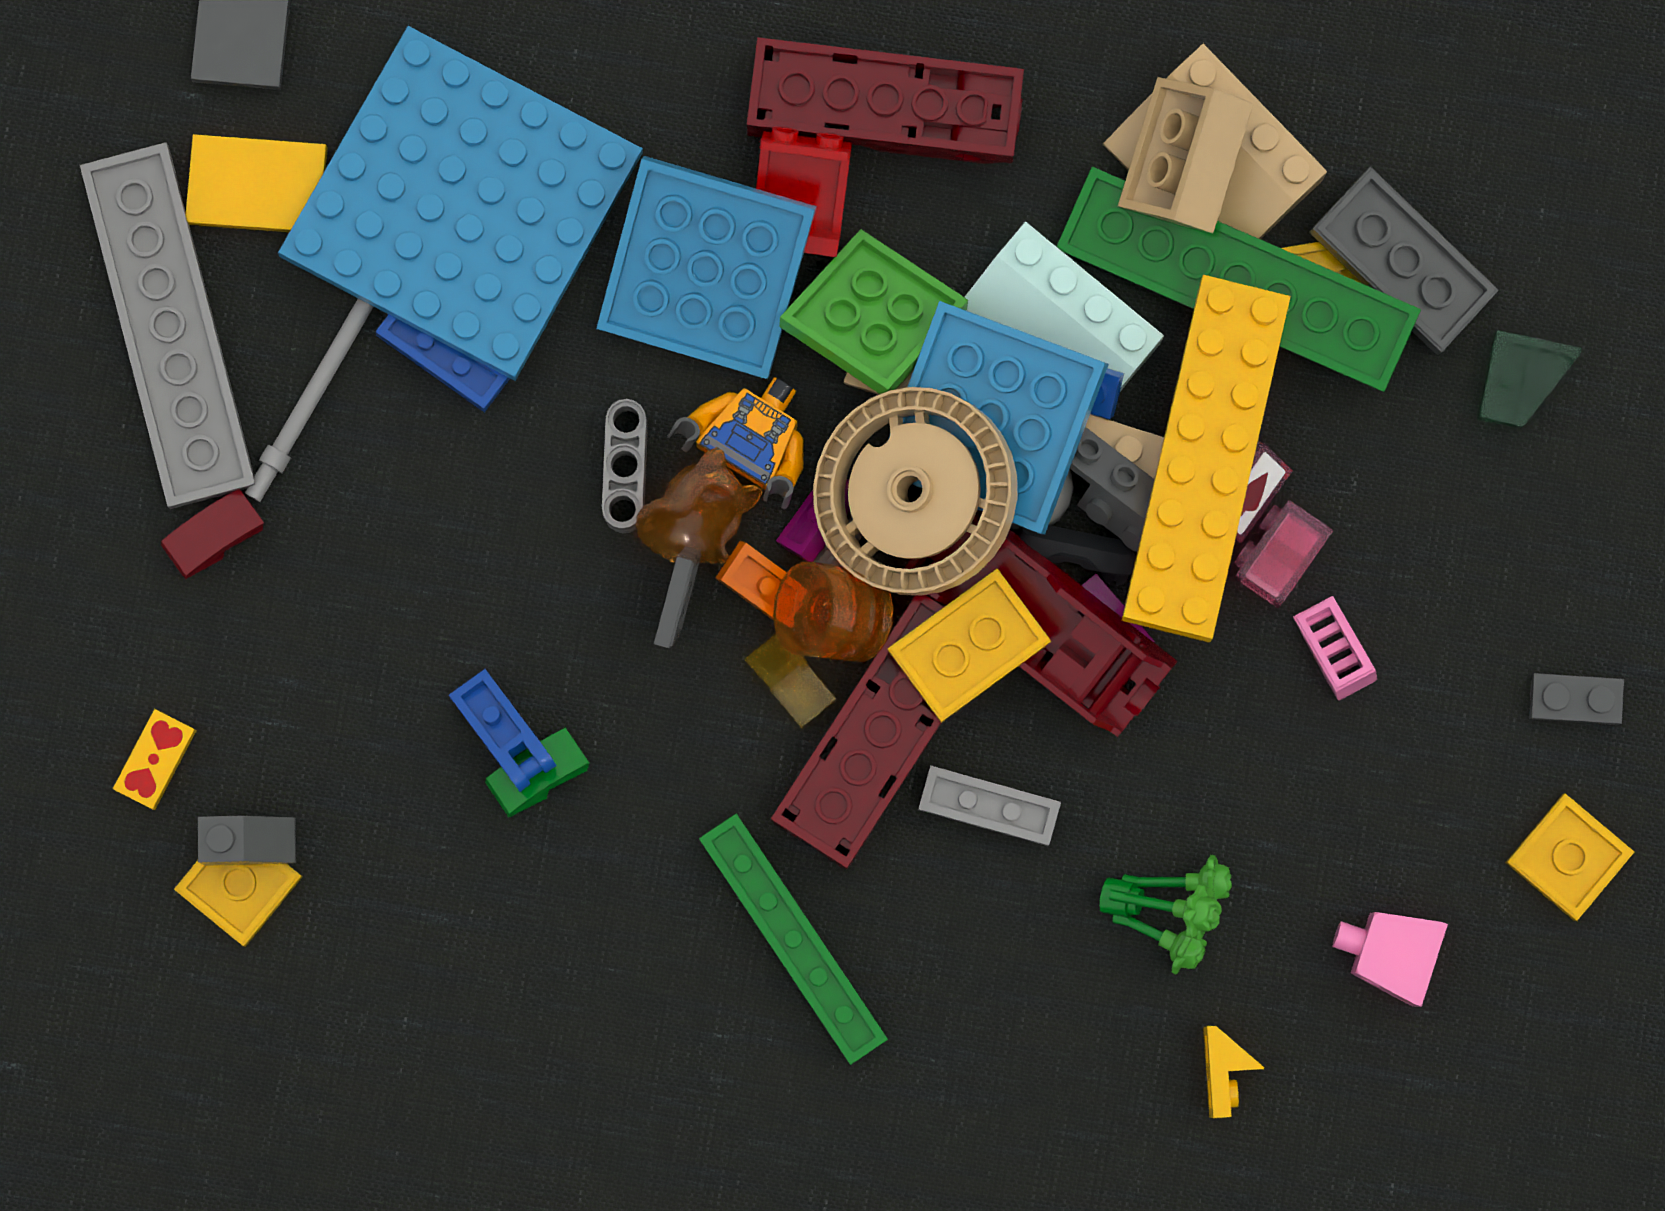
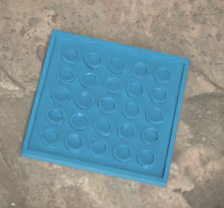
[278,26,643,381]

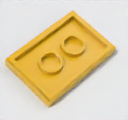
[186,134,328,232]
[887,569,1051,723]

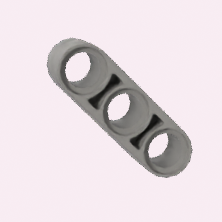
[602,399,648,533]

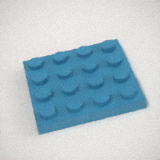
[596,156,817,379]
[887,301,1109,534]

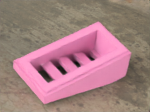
[1293,596,1377,700]

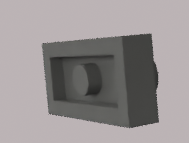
[1529,673,1624,725]

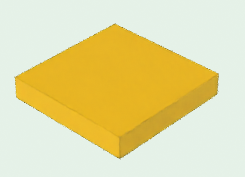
[1505,794,1634,921]
[174,861,303,947]

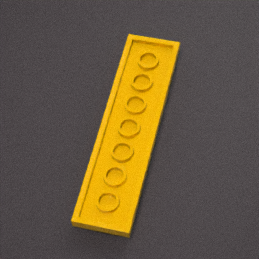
[1121,275,1291,642]

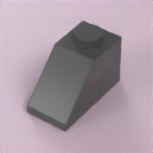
[198,816,296,866]

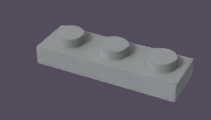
[918,765,1061,846]

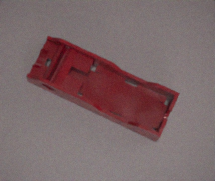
[747,37,1024,164]
[904,509,1177,737]
[771,595,945,870]

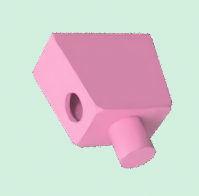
[1332,912,1448,1007]

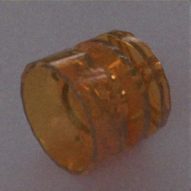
[773,561,893,662]

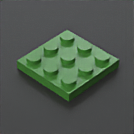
[779,229,968,394]

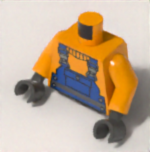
[667,377,804,509]

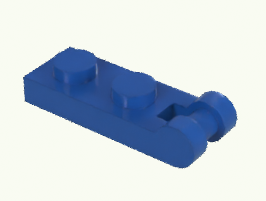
[449,669,557,792]

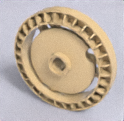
[813,387,1018,596]

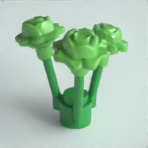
[1099,855,1232,975]

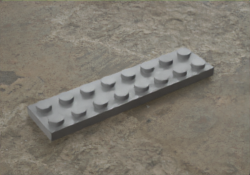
[80,142,255,509]

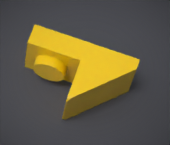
[1203,1026,1264,1118]

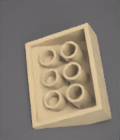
[1103,44,1327,239]

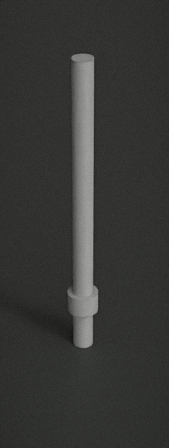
[245,299,374,502]

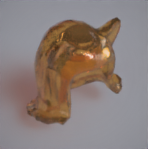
[635,447,763,564]

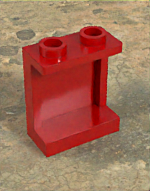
[756,127,852,257]

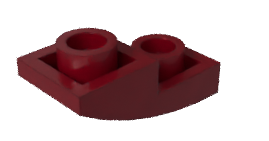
[161,489,264,580]

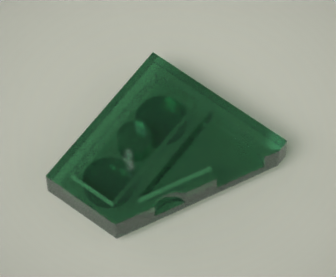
[1477,330,1582,429]

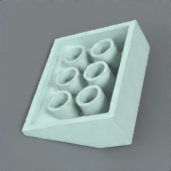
[965,222,1164,417]

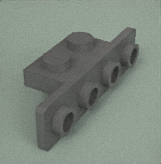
[1070,427,1154,552]

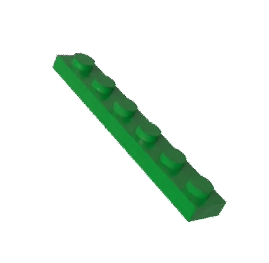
[699,813,888,1065]

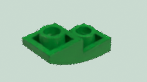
[485,728,589,817]

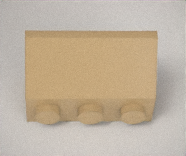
[1118,77,1253,233]

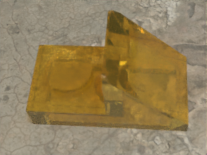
[745,631,836,729]

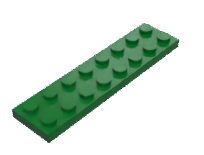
[1057,167,1421,393]

